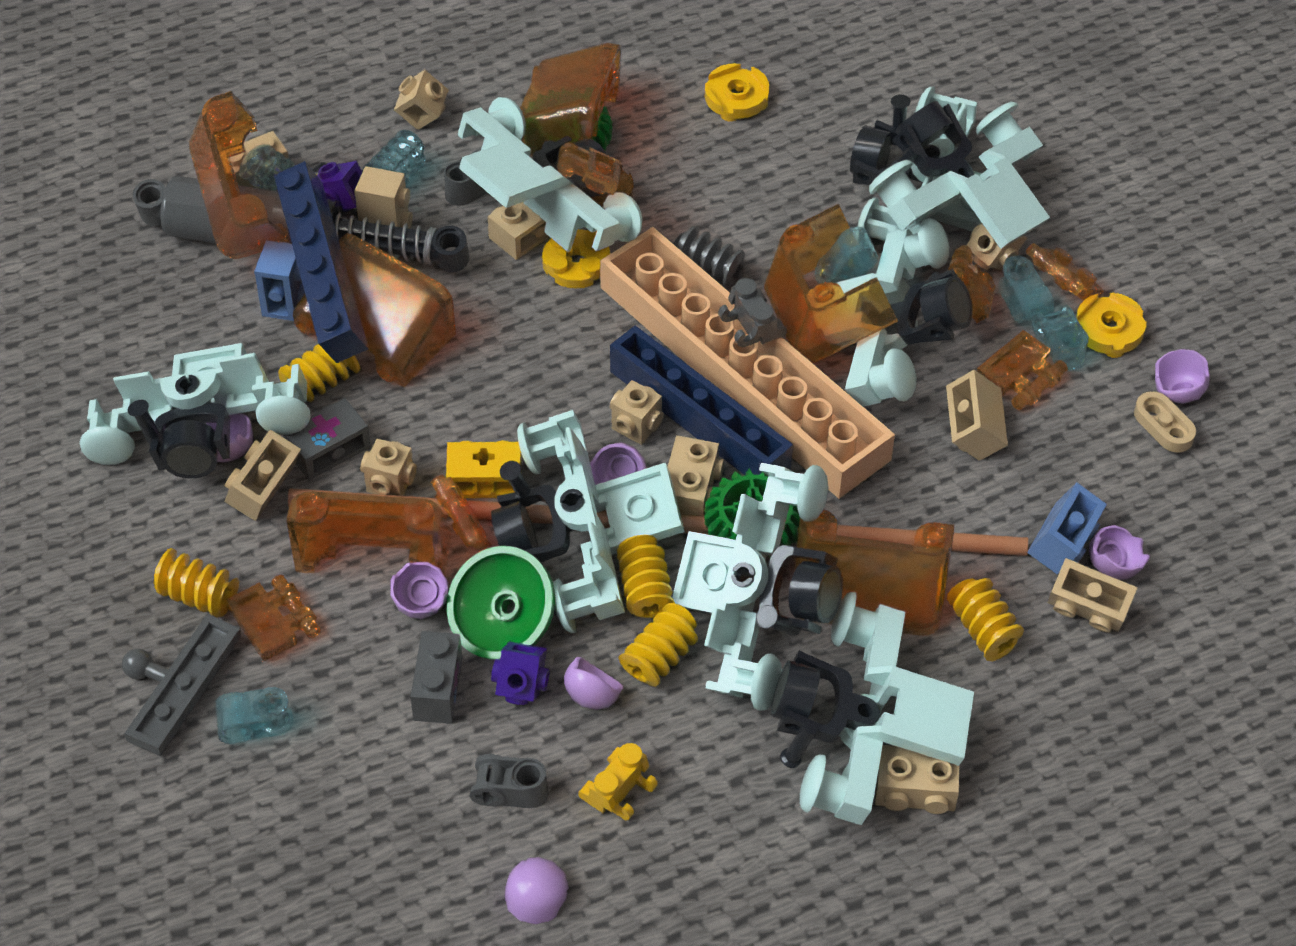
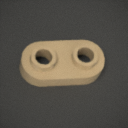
[1134,392,1196,452]

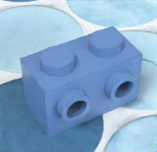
[254,240,308,321]
[1027,482,1107,574]

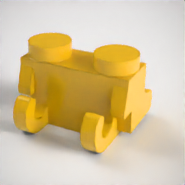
[578,743,658,821]

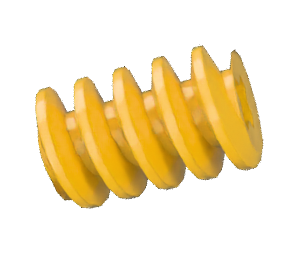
[278,344,360,402]
[617,534,675,618]
[154,548,239,618]
[947,578,1024,662]
[618,603,698,687]

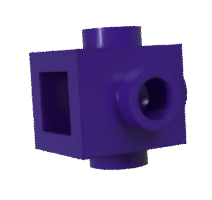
[317,161,362,212]
[491,641,550,705]

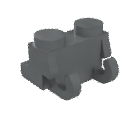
[718,278,787,347]

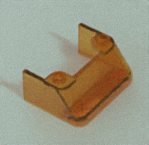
[764,204,898,363]

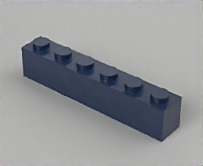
[274,161,369,363]
[610,325,793,477]

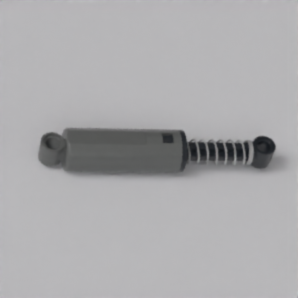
[133,176,470,272]

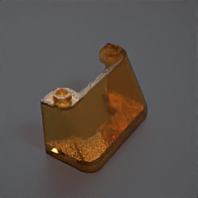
[520,43,621,156]
[189,91,290,259]
[293,234,456,387]
[286,491,451,576]
[794,509,954,636]

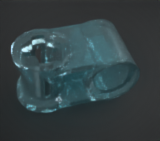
[814,226,878,285]
[998,256,1054,324]
[1032,305,1089,372]
[215,687,294,744]

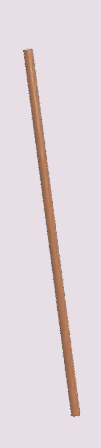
[288,488,1028,556]

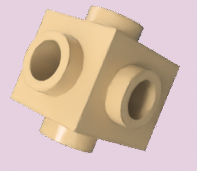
[394,70,449,129]
[965,223,1027,271]
[610,380,664,445]
[360,439,417,496]

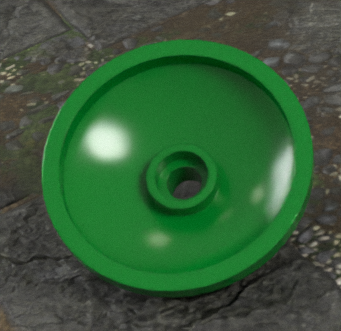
[446,546,555,660]

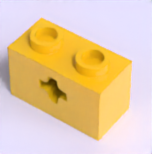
[446,440,522,498]

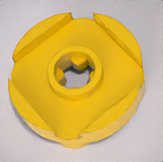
[704,63,769,122]
[542,229,611,288]
[1075,293,1146,358]

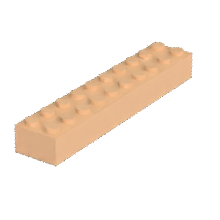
[600,227,895,499]

